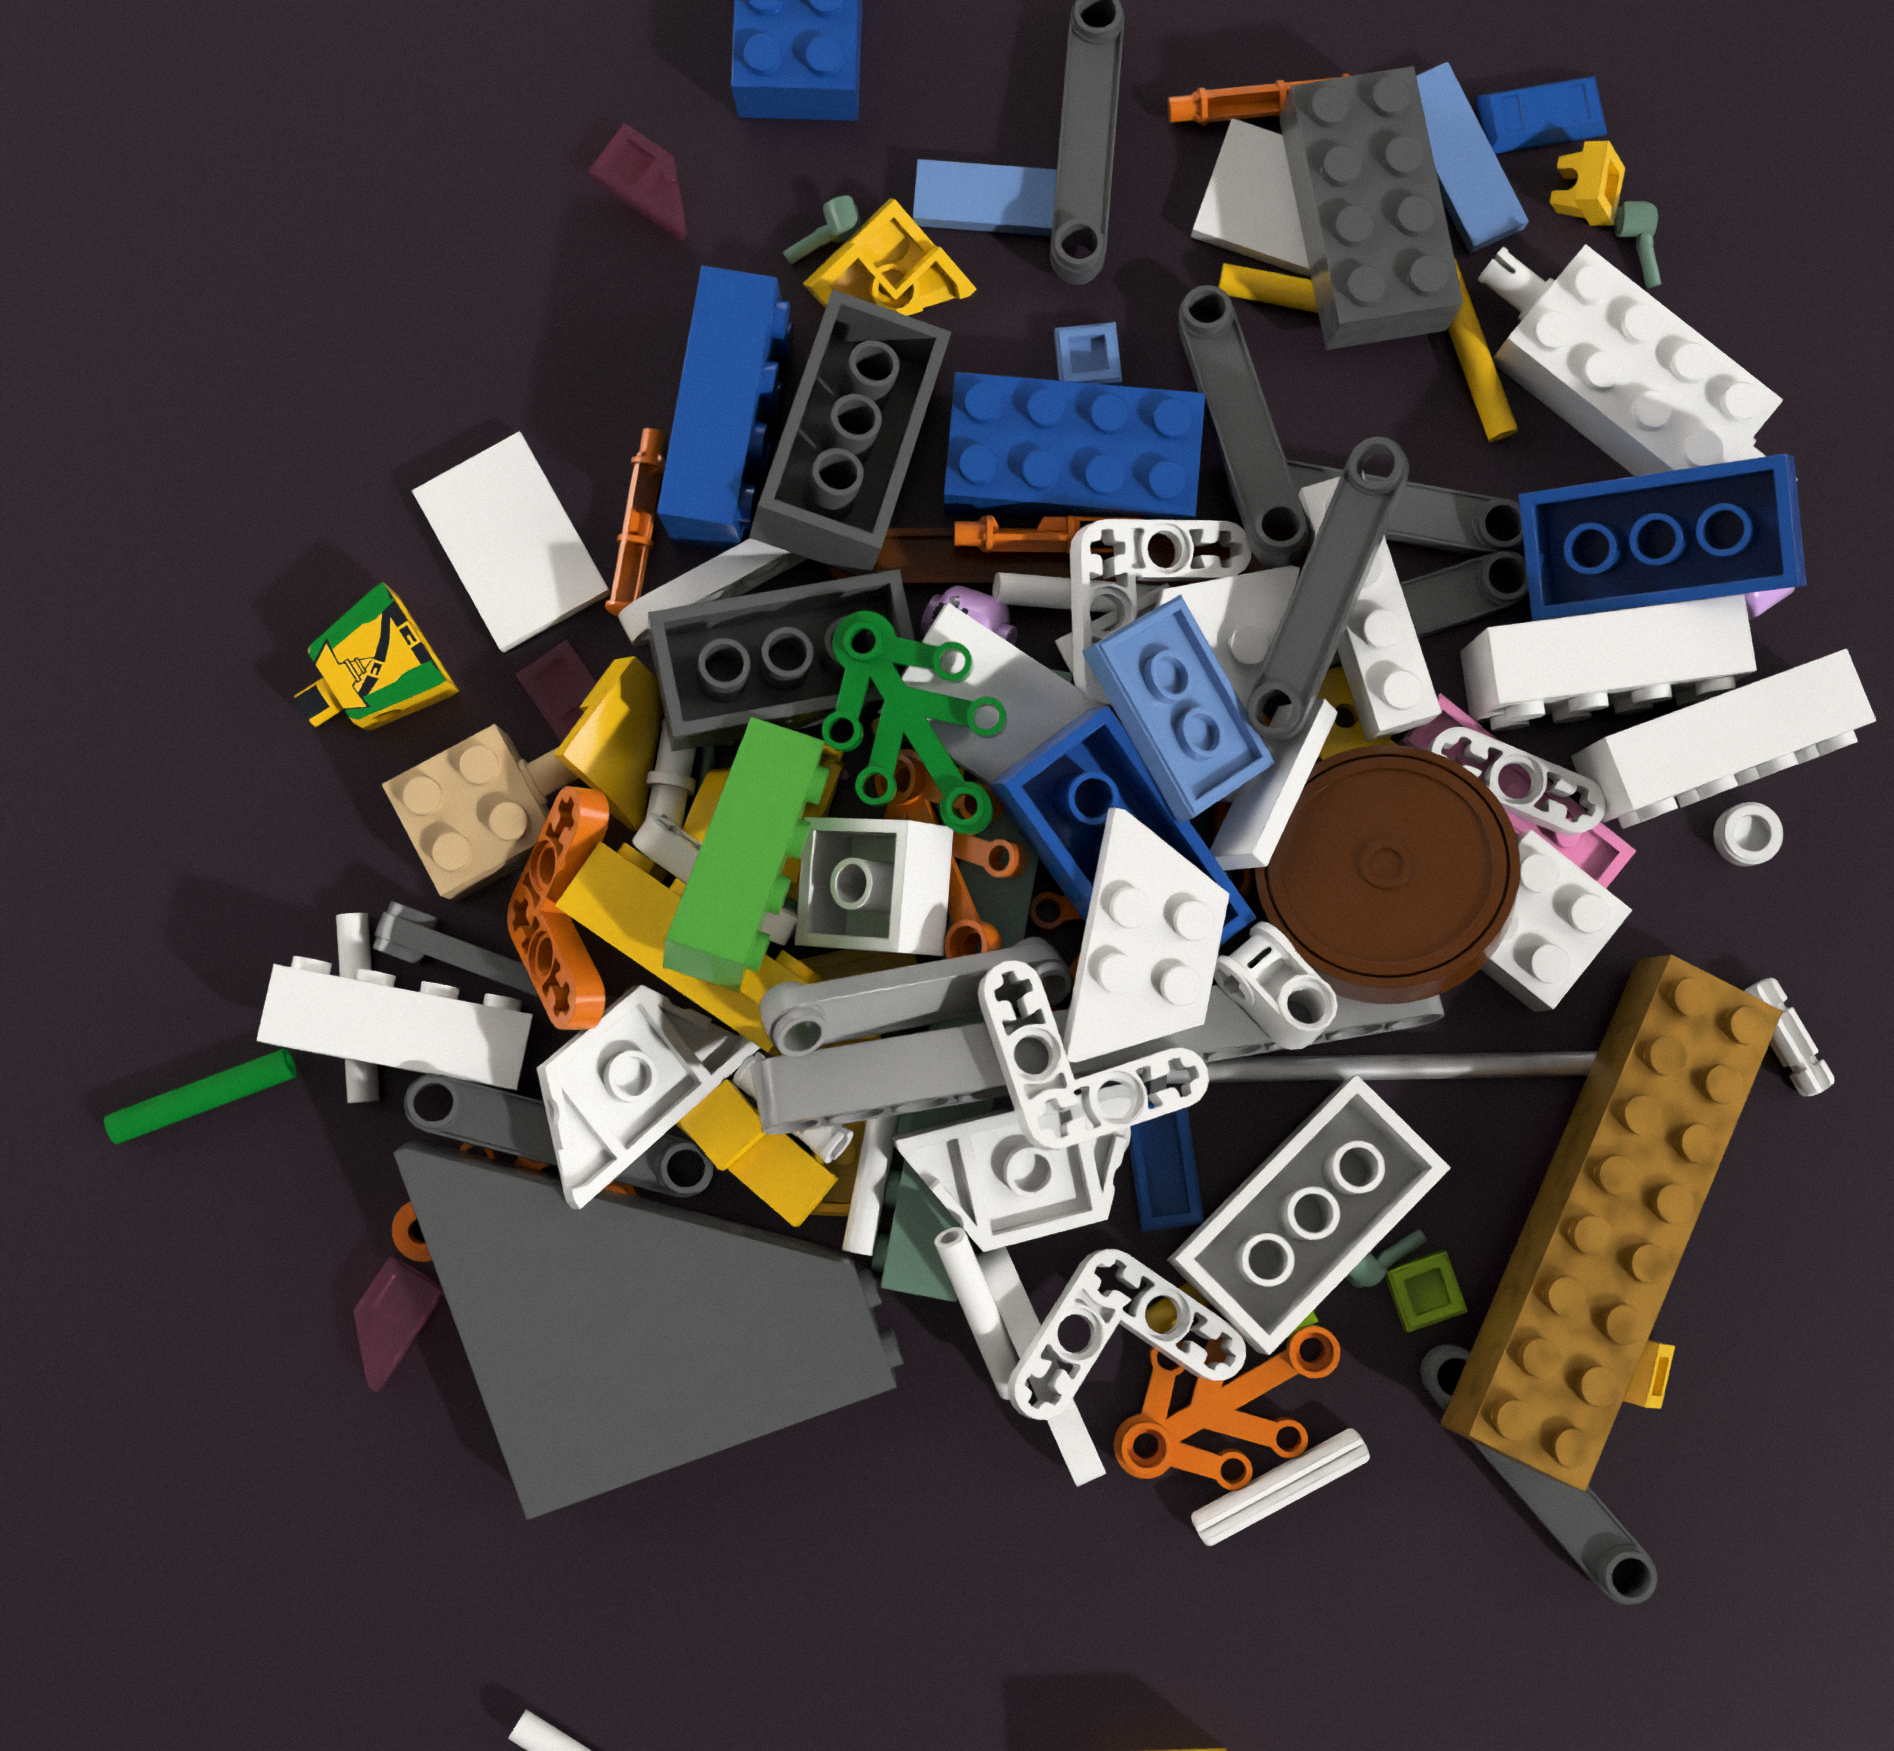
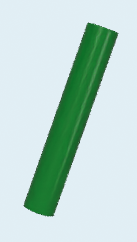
[104,1048,297,1145]

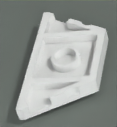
[1155,565,1300,804]
[1063,808,1229,1063]
[537,985,760,1209]
[892,1081,1132,1252]

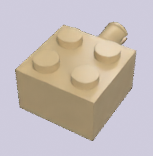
[382,724,579,902]

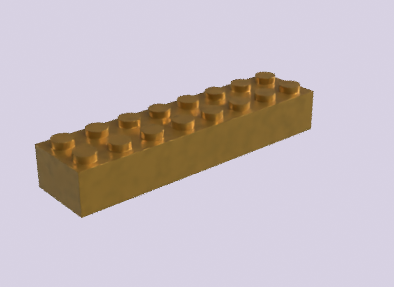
[1440,954,1783,1492]

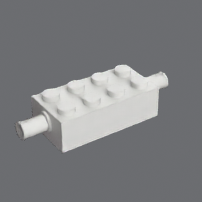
[1477,244,1798,482]

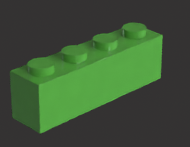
[663,717,831,992]

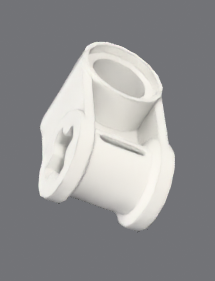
[1213,921,1338,1050]

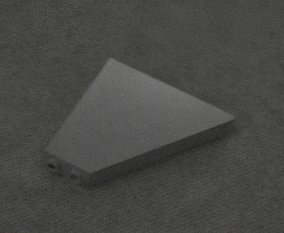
[393,1139,904,1520]

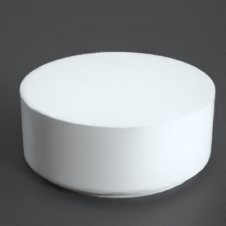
[1713,802,1783,866]

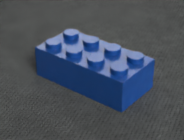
[731,0,862,121]
[657,265,794,552]
[944,372,1205,525]
[1518,454,1807,621]
[987,705,1256,947]

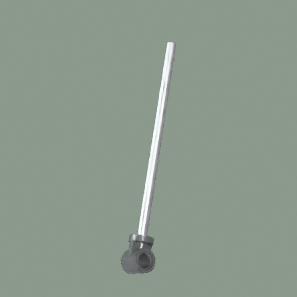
[1077,1051,1598,1102]

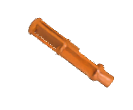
[1167,74,1351,126]
[605,428,667,617]
[954,515,1144,553]

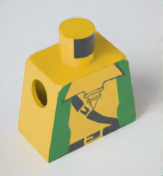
[294,582,460,731]

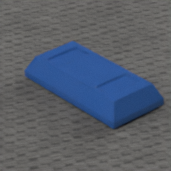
[1476,76,1607,154]
[1129,1102,1204,1232]

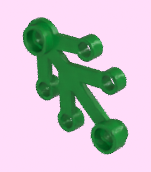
[822,611,1007,835]

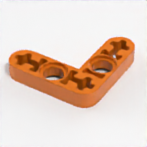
[507,786,609,1030]

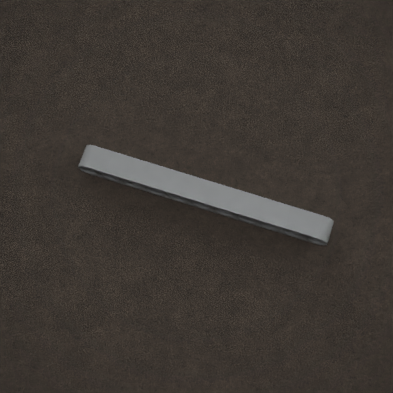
[751,985,1445,1135]

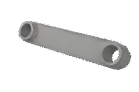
[759,937,1072,1057]

